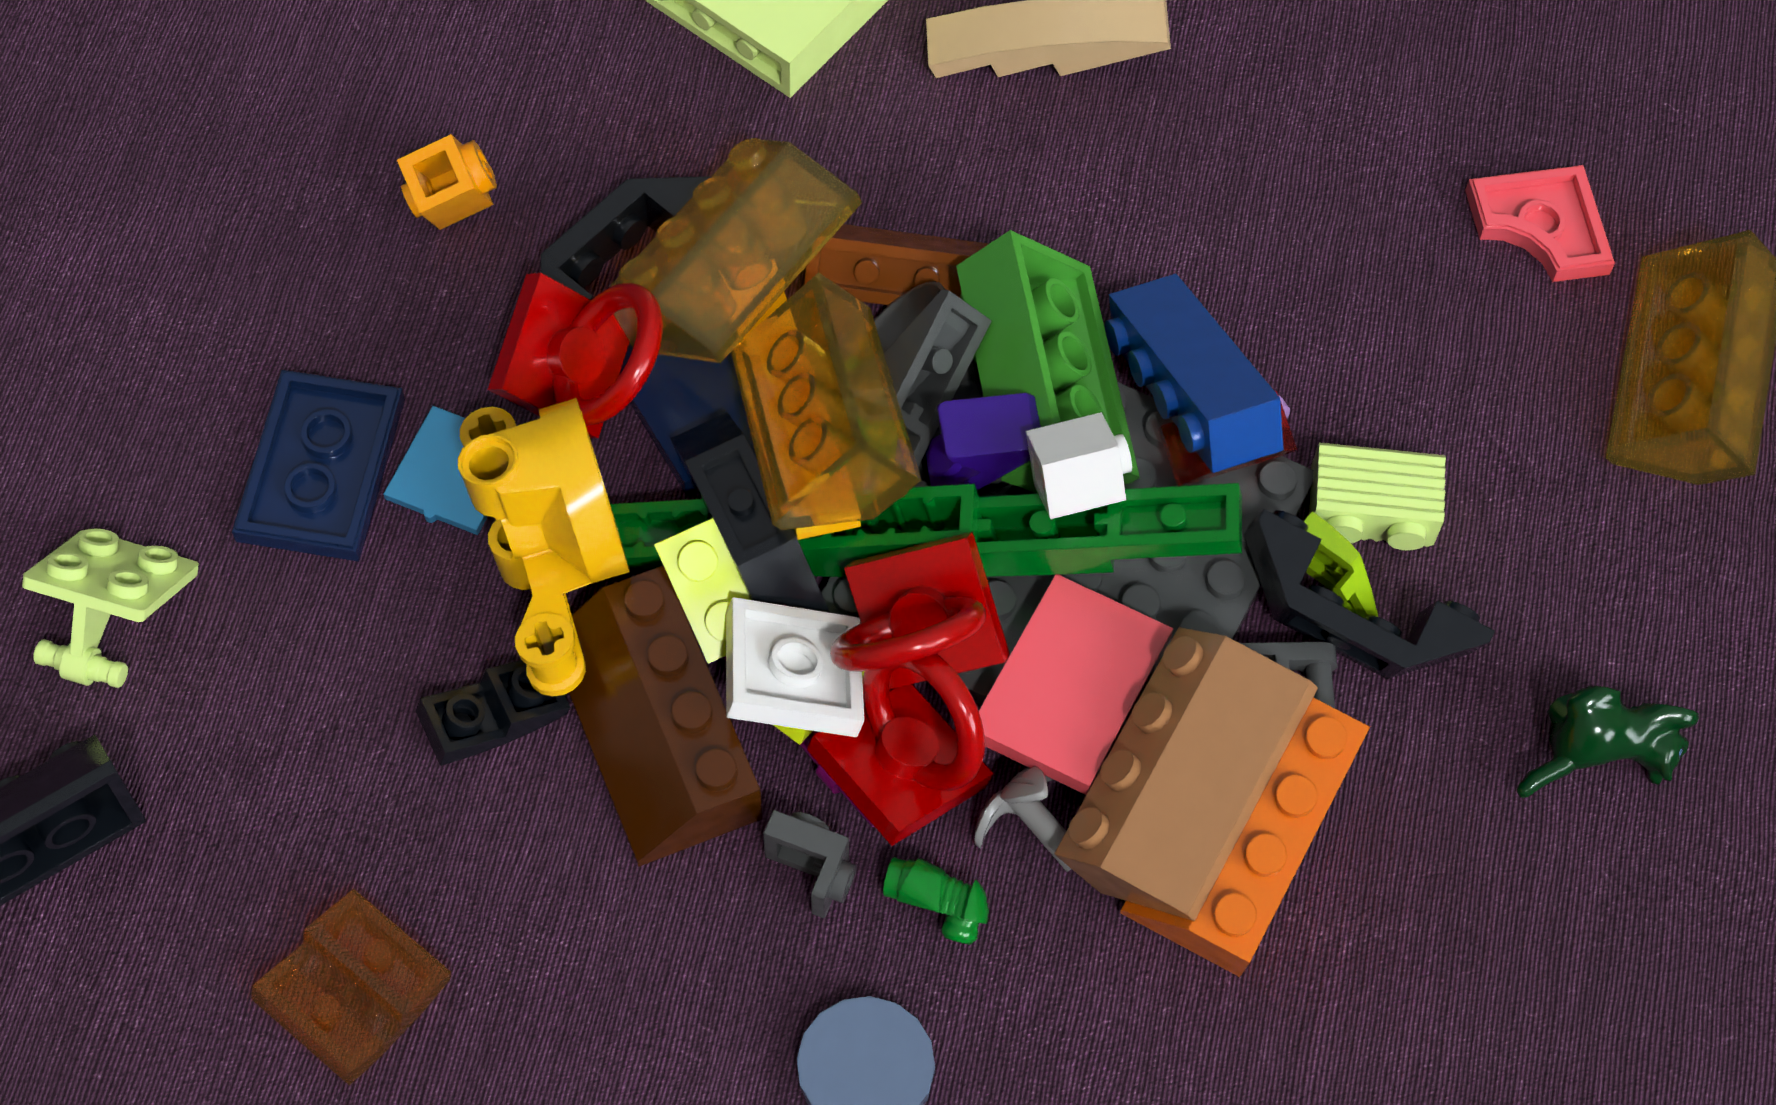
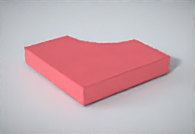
[1465,165,1615,282]

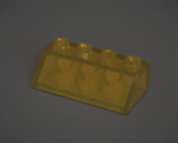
[608,138,862,363]
[1606,230,1776,485]
[731,273,921,530]

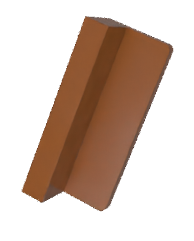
[803,221,990,305]

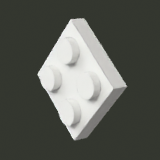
[726,597,864,737]

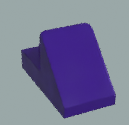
[925,393,1041,490]

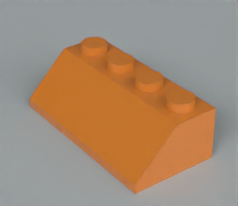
[1120,697,1370,977]

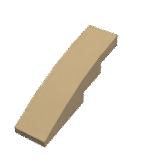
[926,0,1171,78]

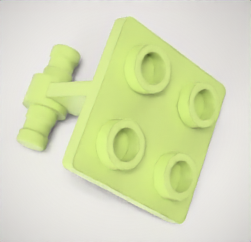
[22,528,199,688]

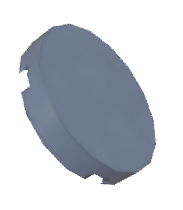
[797,996,935,1105]

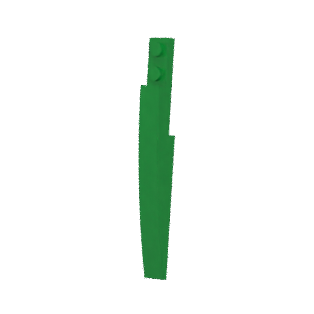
[610,483,1242,577]

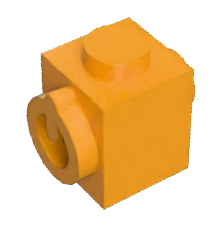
[397,134,497,230]

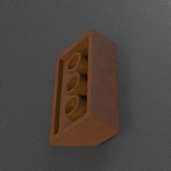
[568,566,762,867]

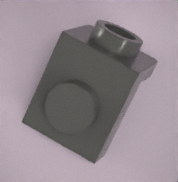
[763,810,857,919]

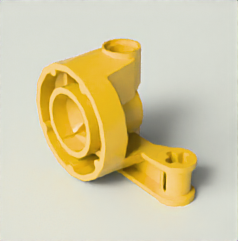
[458,398,630,697]

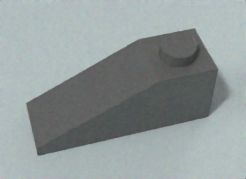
[831,289,992,488]

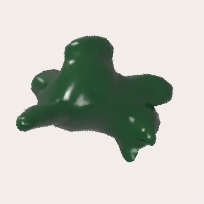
[1517,685,1699,798]

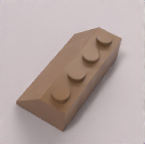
[1054,627,1318,921]

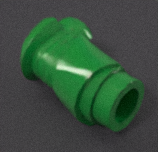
[883,857,989,944]

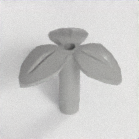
[974,766,1071,872]

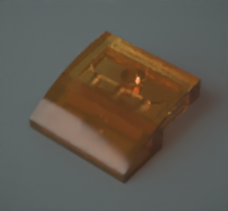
[251,888,451,1086]

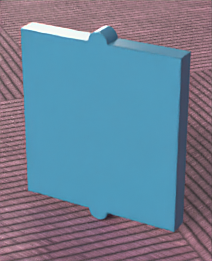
[383,406,488,535]

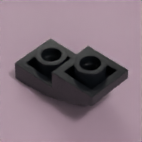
[416,660,571,766]

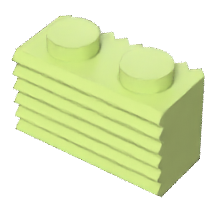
[1309,442,1446,550]

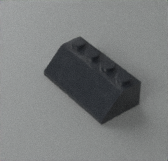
[0,734,147,906]

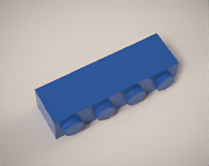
[1104,273,1284,473]

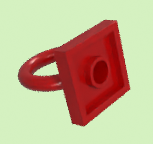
[487,272,663,438]
[830,531,1010,689]
[807,653,994,846]

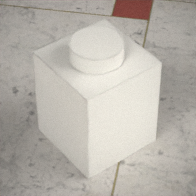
[1026,412,1132,519]

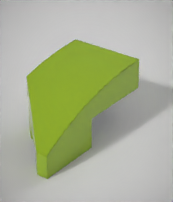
[1304,511,1378,618]

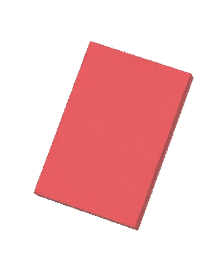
[979,575,1173,795]

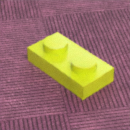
[654,518,751,664]

